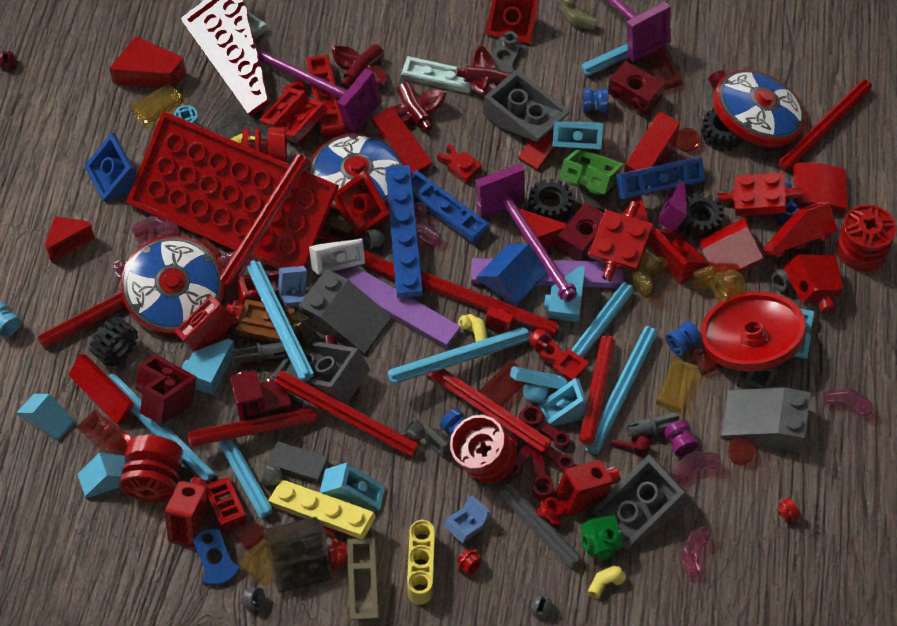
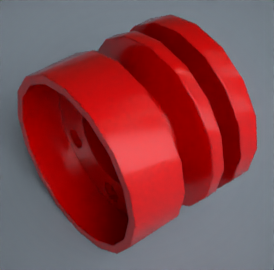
[240,127,288,163]
[836,204,897,271]
[450,415,517,484]
[119,435,184,502]

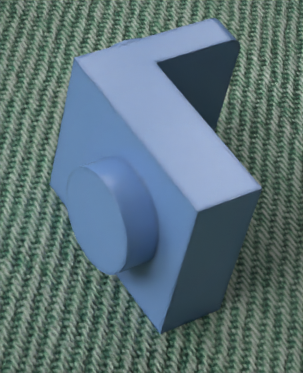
[278,266,307,308]
[443,496,491,543]

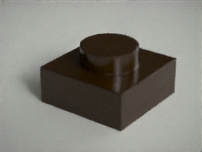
[327,217,354,241]
[289,311,315,345]

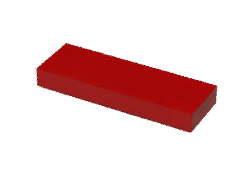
[371,106,432,174]
[68,354,135,425]

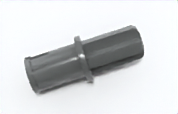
[232,342,285,364]
[626,413,680,440]

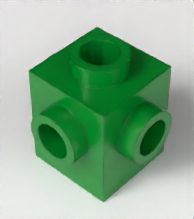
[580,515,623,560]

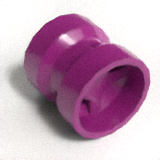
[664,420,699,457]

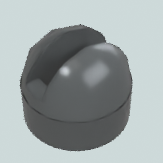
[365,228,385,249]
[771,269,792,291]
[402,418,425,442]
[261,463,282,487]
[241,587,265,610]
[531,595,553,620]

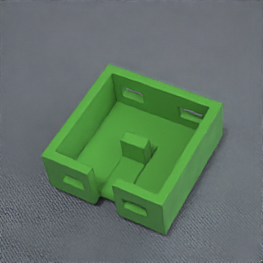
[559,148,623,195]

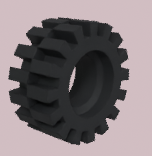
[701,107,743,151]
[528,179,573,223]
[679,193,725,240]
[89,317,139,367]

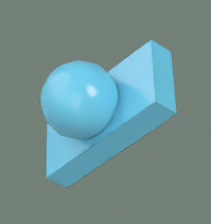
[510,366,567,403]

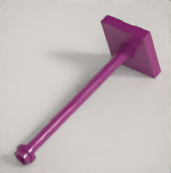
[606,0,671,62]
[256,43,382,133]
[476,163,577,302]

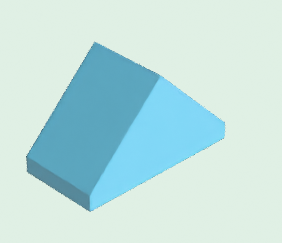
[538,378,587,427]
[17,394,75,441]
[78,453,126,499]

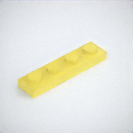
[268,479,376,540]

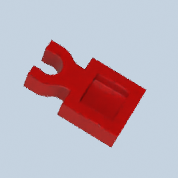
[437,144,482,184]
[539,341,589,382]

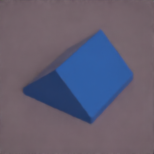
[84,132,136,202]
[476,243,547,306]

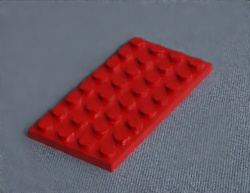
[126,111,340,269]

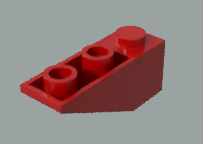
[761,202,838,258]

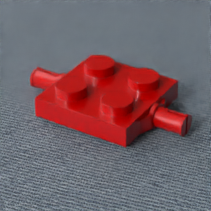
[718,172,803,216]
[589,201,654,281]

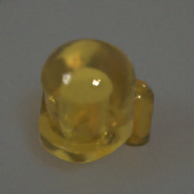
[632,246,667,298]
[691,266,745,303]

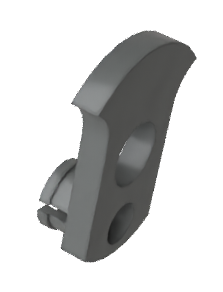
[491,31,522,73]

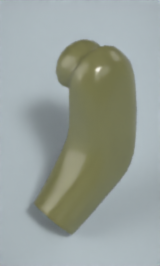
[561,0,597,30]

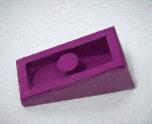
[658,182,687,231]

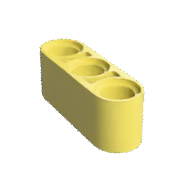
[407,520,435,605]

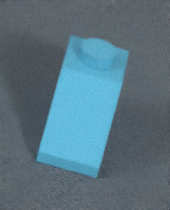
[553,122,603,149]
[544,266,585,322]
[182,339,234,396]
[320,463,385,511]

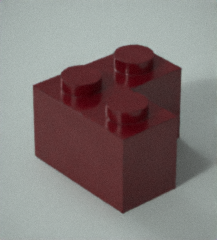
[135,354,197,425]
[230,370,292,421]

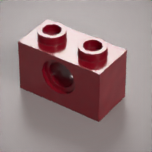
[608,61,665,116]
[556,202,604,261]

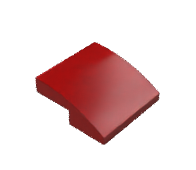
[259,87,328,143]
[793,163,847,213]

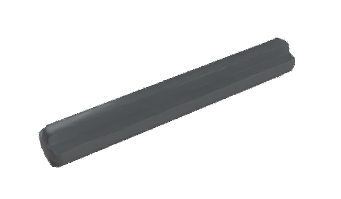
[500,484,581,568]

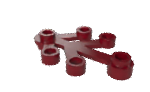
[506,405,574,500]

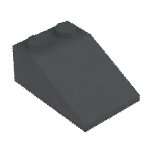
[483,69,570,142]
[298,269,392,356]
[272,340,371,405]
[721,387,811,453]
[591,455,693,551]

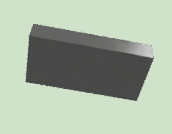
[268,441,328,484]

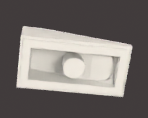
[309,239,365,275]

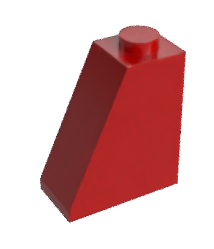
[109,36,186,88]
[624,111,680,173]

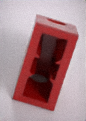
[784,255,844,313]
[554,460,621,518]
[165,477,207,547]

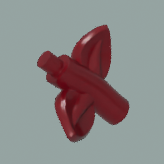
[331,44,388,90]
[455,44,512,96]
[393,82,447,132]

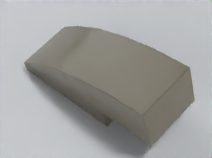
[347,538,378,620]

